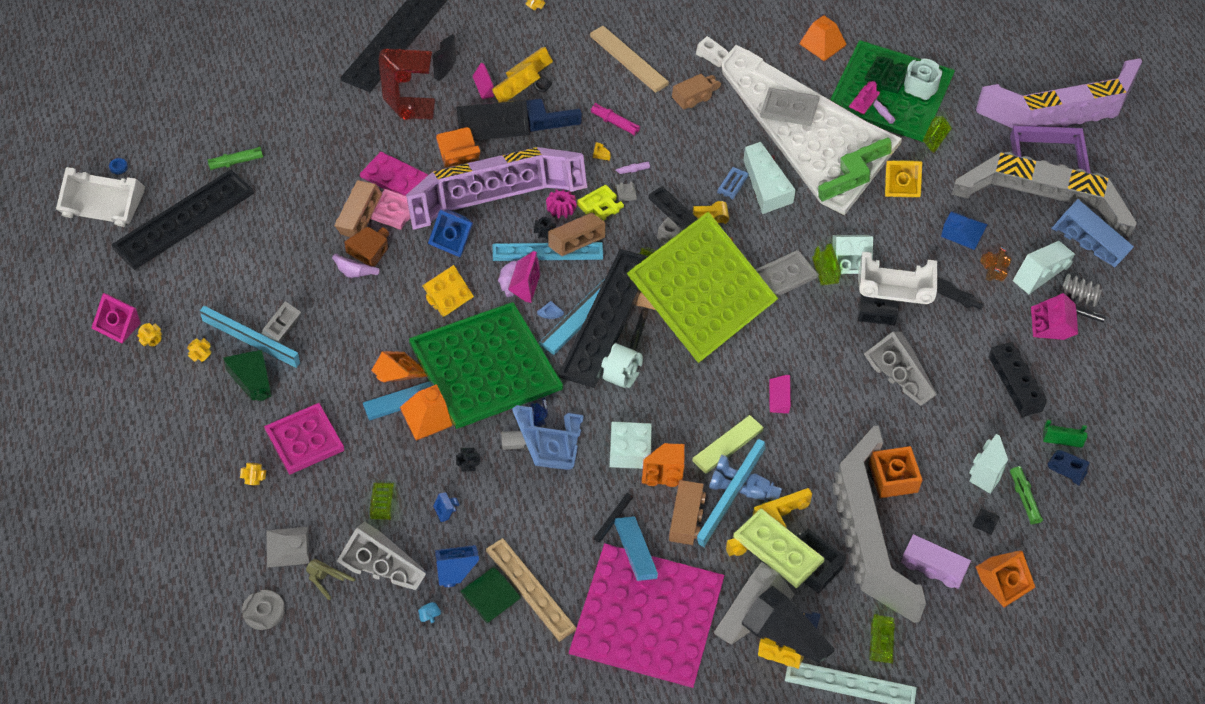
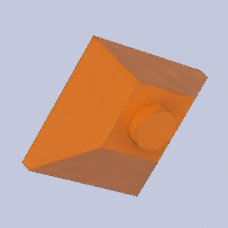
[799,15,846,61]
[371,351,427,383]
[400,384,452,441]
[976,551,1035,607]

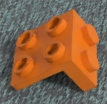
[436,127,480,168]

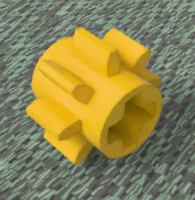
[525,0,545,10]
[137,323,162,346]
[187,338,212,362]
[240,463,266,485]

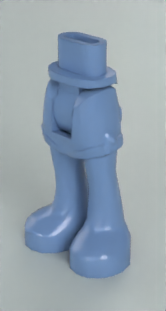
[709,455,782,502]

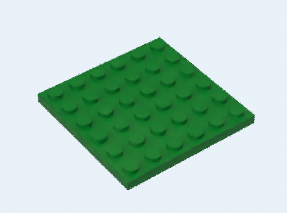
[830,40,955,142]
[409,302,563,429]

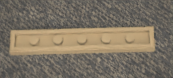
[590,26,669,93]
[486,538,576,642]

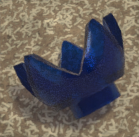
[530,398,548,427]

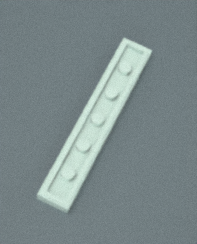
[785,663,917,704]

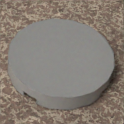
[242,590,285,630]

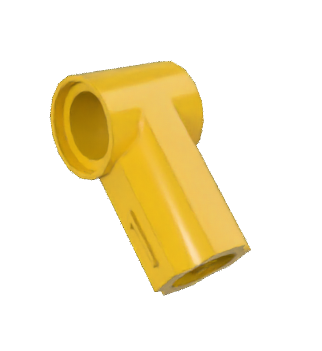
[692,201,729,224]

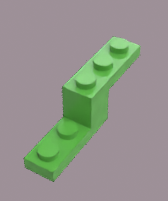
[818,137,892,202]

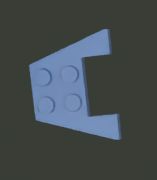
[513,405,583,470]

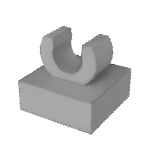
[616,182,637,202]

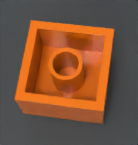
[869,446,922,498]

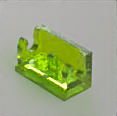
[812,243,841,286]
[869,614,895,664]

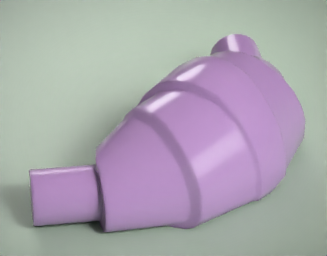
[332,254,379,278]
[498,261,517,297]

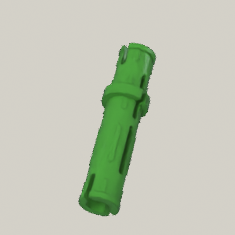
[207,147,263,170]
[1010,466,1043,525]

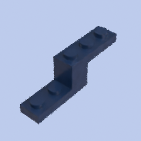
[526,99,582,132]

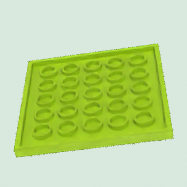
[627,212,778,363]

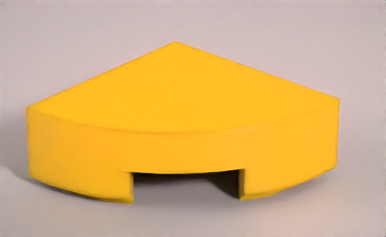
[593,142,610,160]

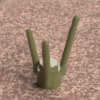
[306,558,355,600]

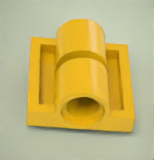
[422,265,474,317]

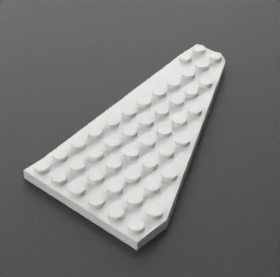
[722,45,902,215]

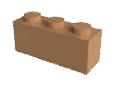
[334,180,382,237]
[548,213,605,256]
[669,480,706,545]

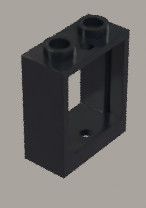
[797,529,847,594]

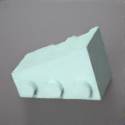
[1013,241,1075,294]

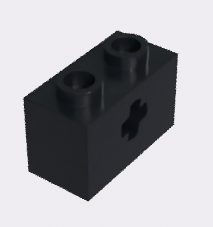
[858,294,898,326]

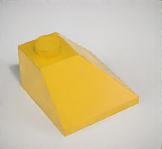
[885,160,922,197]

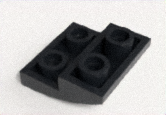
[432,34,456,81]

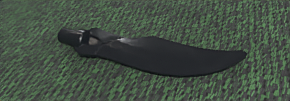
[918,265,984,310]

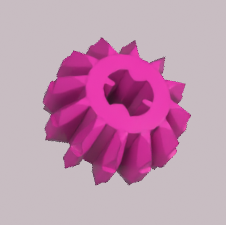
[546,189,577,219]

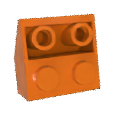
[642,443,684,487]

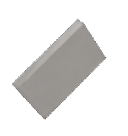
[760,88,819,126]
[755,250,819,297]

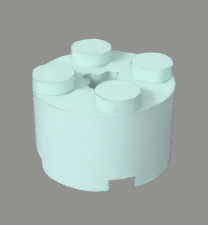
[904,59,942,100]
[601,343,643,389]

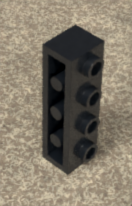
[988,342,1047,417]

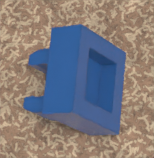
[433,492,459,522]

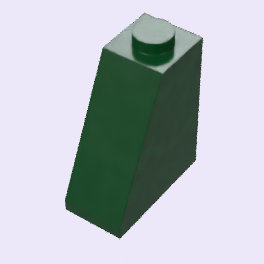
[223,350,271,401]

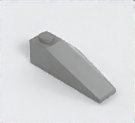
[864,332,937,406]
[337,521,427,590]
[714,562,795,645]

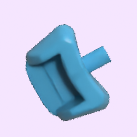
[418,602,441,623]

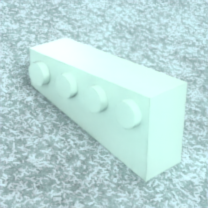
[744,142,795,214]

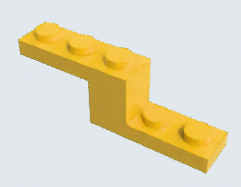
[492,47,553,102]
[726,488,812,556]

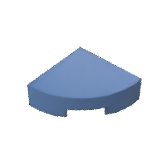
[537,301,564,319]

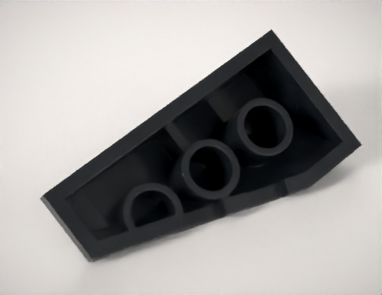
[742,586,835,663]

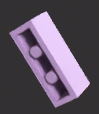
[901,534,971,589]

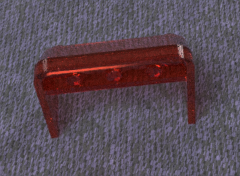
[379,49,435,120]

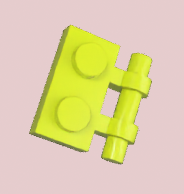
[577,185,624,221]

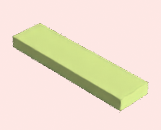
[692,415,764,474]

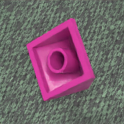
[508,251,540,303]
[92,293,141,344]

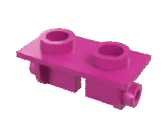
[849,81,880,114]

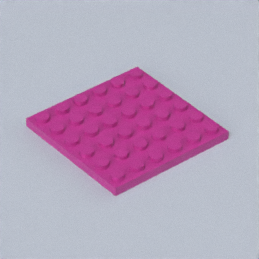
[569,543,725,688]

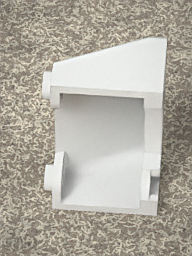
[56,167,145,227]
[858,252,937,304]

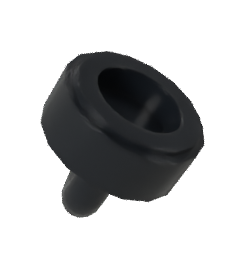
[533,73,552,92]

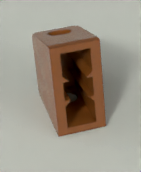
[345,227,389,267]

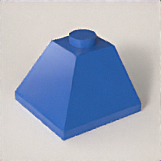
[428,209,473,257]
[941,211,988,250]
[435,545,479,587]

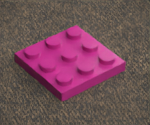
[264,403,344,475]

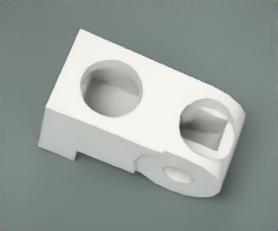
[696,36,728,67]

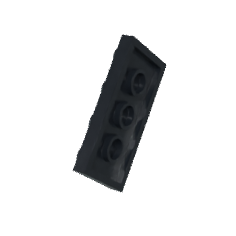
[456,100,529,141]

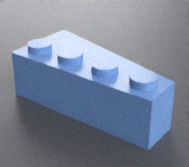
[1051,199,1134,267]

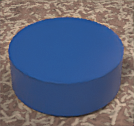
[109,158,128,175]

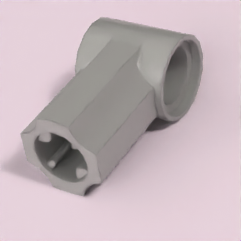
[501,426,537,451]

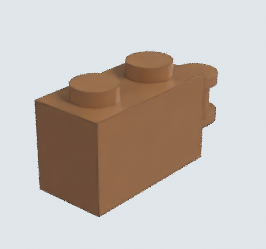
[672,74,721,110]

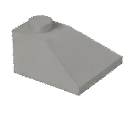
[266,527,309,568]

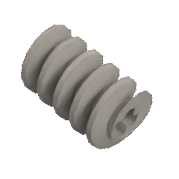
[1060,274,1103,307]

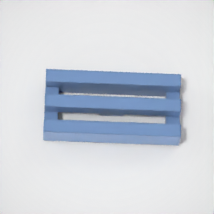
[717,167,749,199]

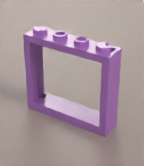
[1010,126,1091,174]

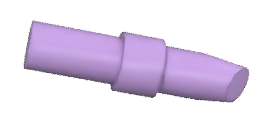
[873,100,895,124]
[616,162,650,174]

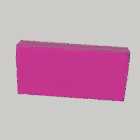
[472,63,494,99]
[769,375,790,413]

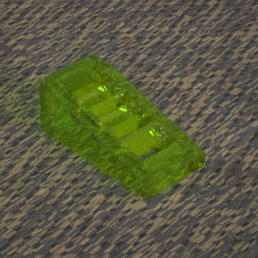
[923,116,952,153]
[370,483,394,520]

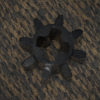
[534,217,556,239]
[456,448,480,472]

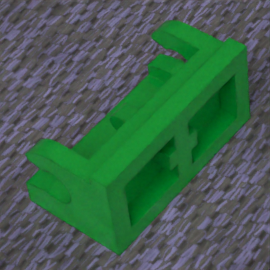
[1043,420,1087,448]

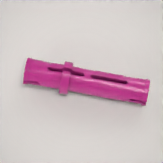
[591,103,640,136]

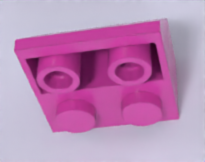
[1031,293,1078,340]

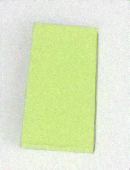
[733,509,824,588]

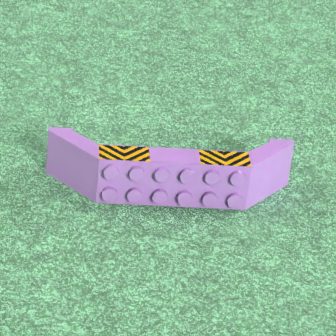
[976,59,1142,128]
[406,147,587,230]

